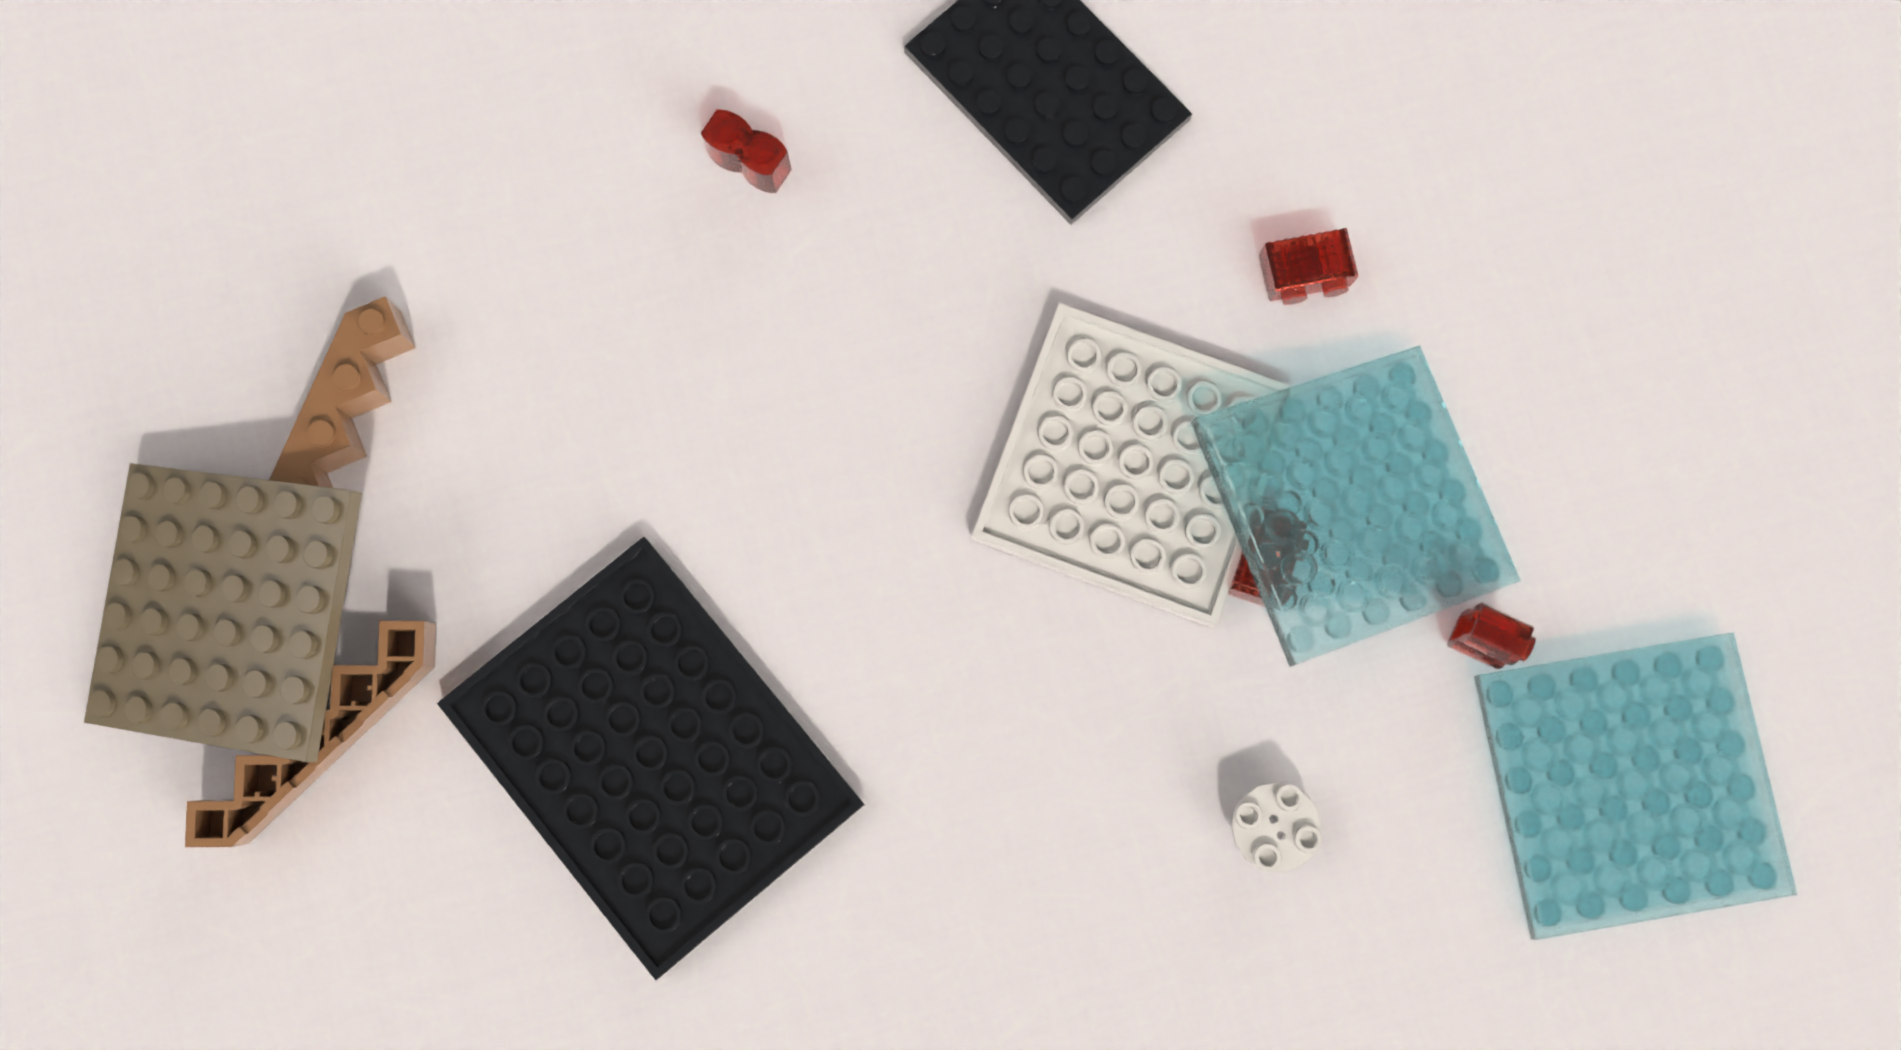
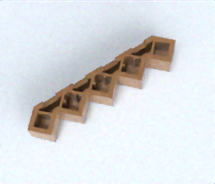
[269,296,416,488]
[185,621,436,847]

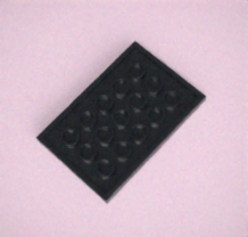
[904,0,1192,225]

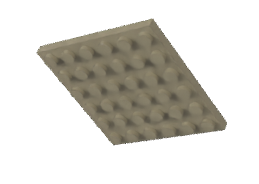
[84,463,362,762]

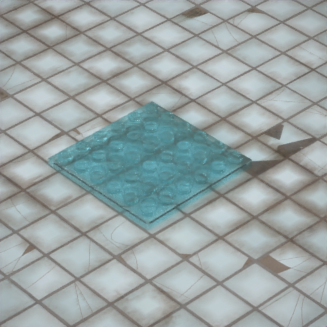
[1191,345,1521,667]
[1474,632,1797,940]

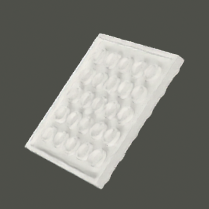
[971,302,1299,628]

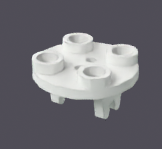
[1231,782,1322,873]

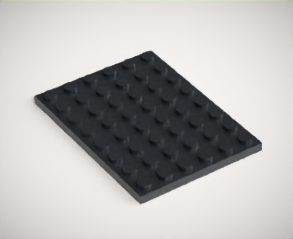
[437,536,865,981]

